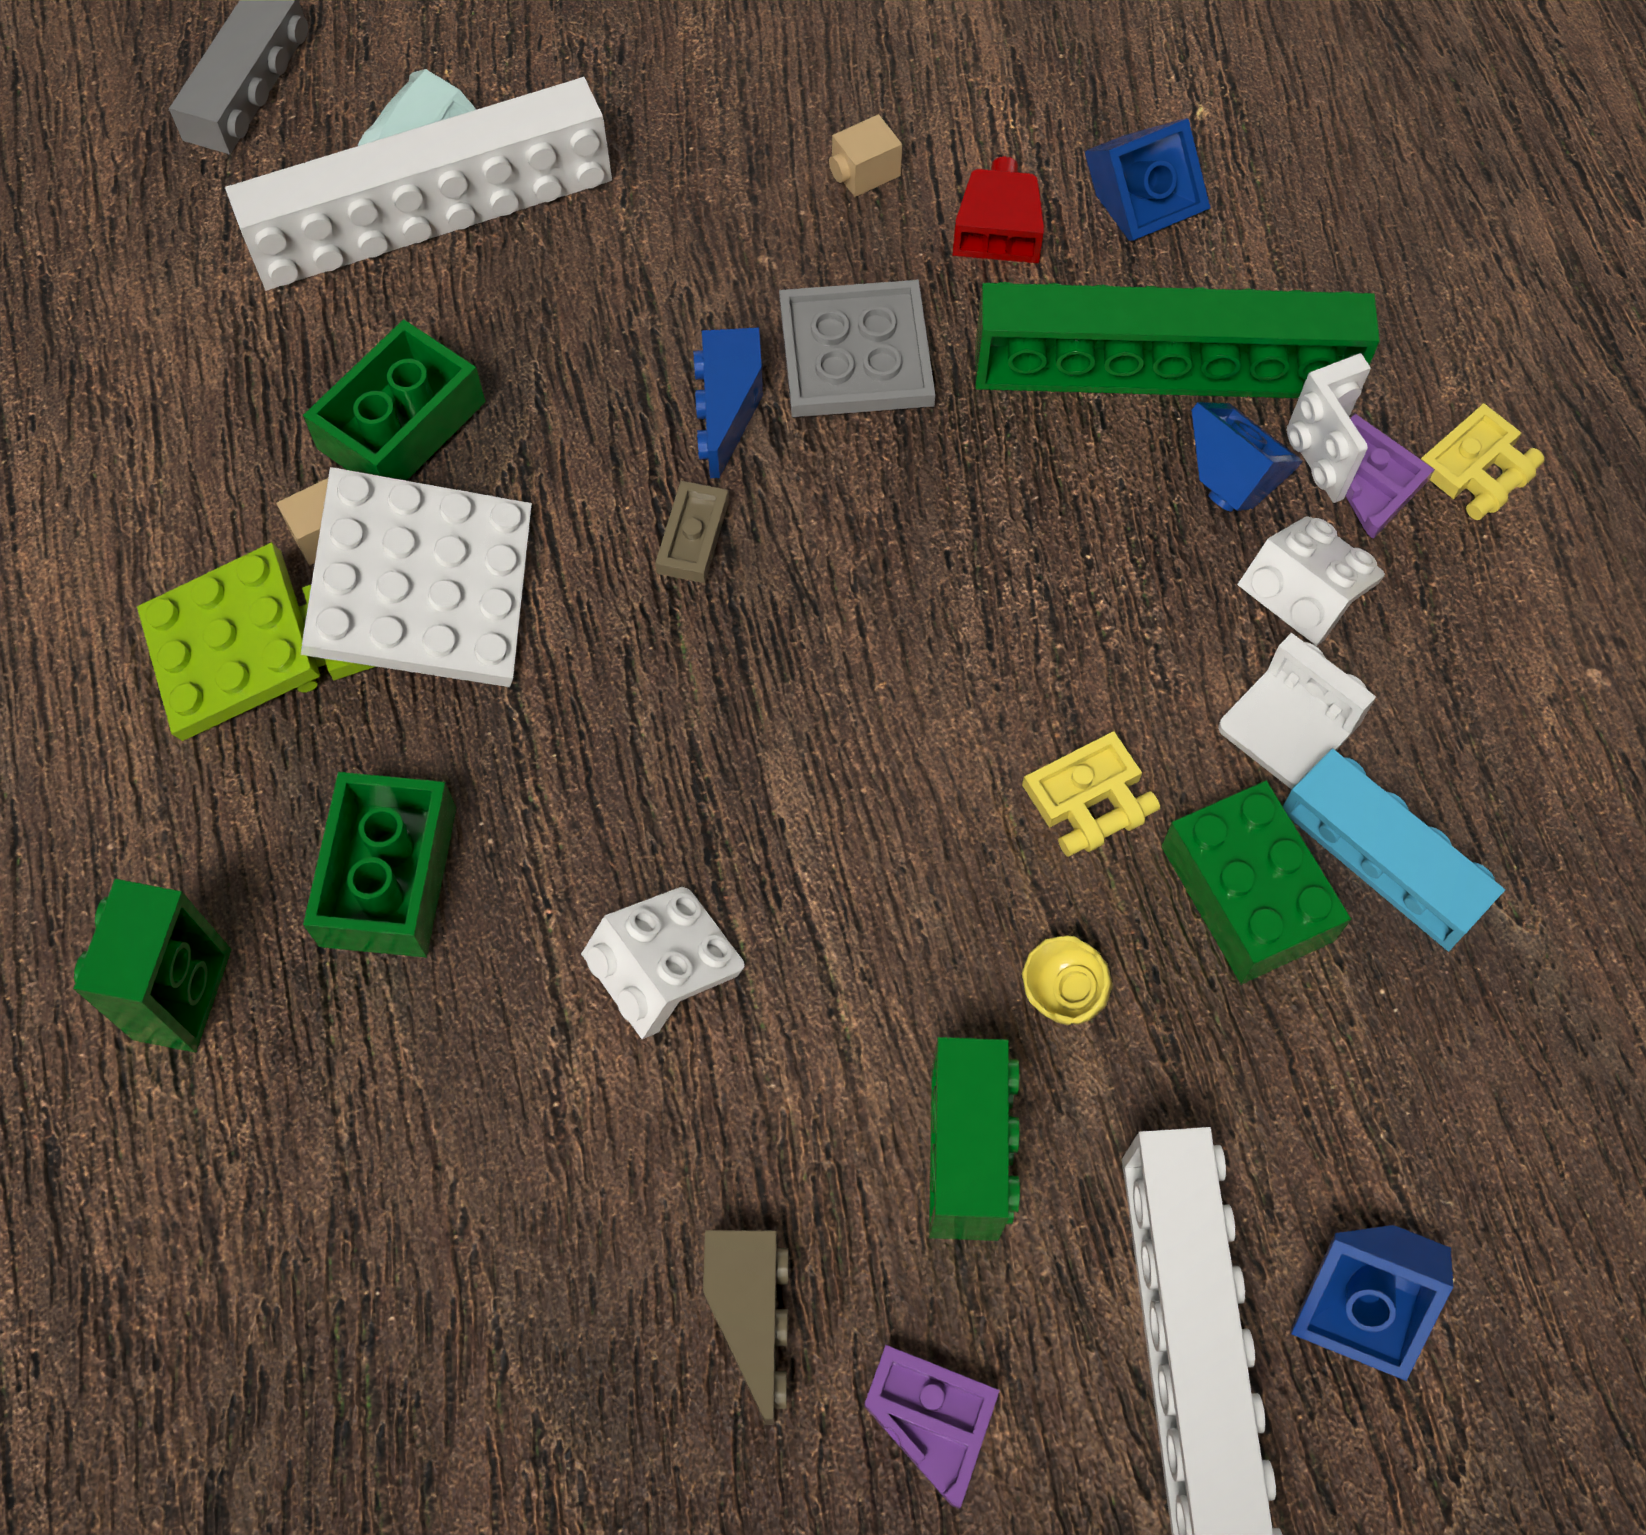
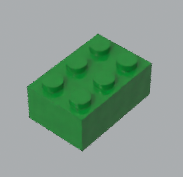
[303,319,486,481]
[303,772,457,958]
[1161,780,1351,985]
[73,879,232,1053]
[929,1037,1020,1241]

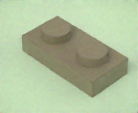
[655,481,729,583]

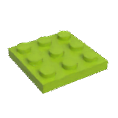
[137,542,320,741]

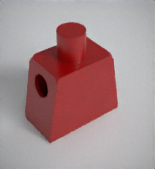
[952,156,1044,264]

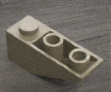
[703,1230,789,1425]

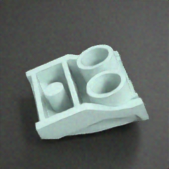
[358,69,477,146]

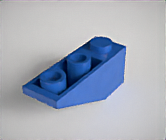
[693,327,763,479]

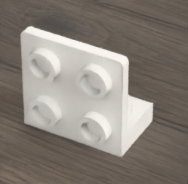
[1286,353,1371,503]

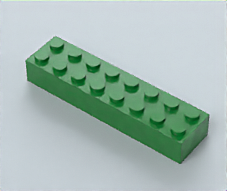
[975,282,1380,398]

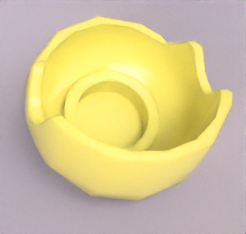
[1022,935,1113,1026]

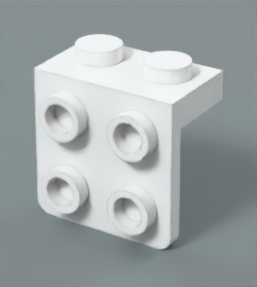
[1237,516,1385,646]
[1218,633,1376,789]
[581,887,744,1040]

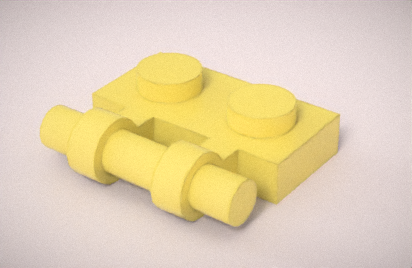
[1421,403,1544,520]
[1022,731,1160,857]

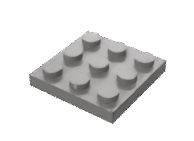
[779,280,935,417]

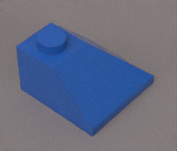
[1084,118,1210,241]
[1192,402,1303,512]
[1291,1225,1453,1381]

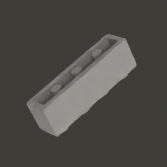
[169,0,308,154]

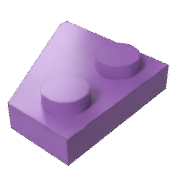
[1345,414,1435,539]
[864,1345,1000,1509]

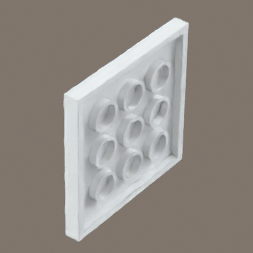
[301,467,532,687]

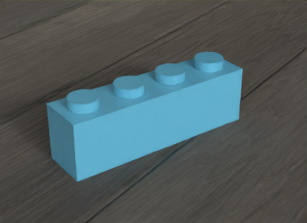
[1283,748,1506,952]

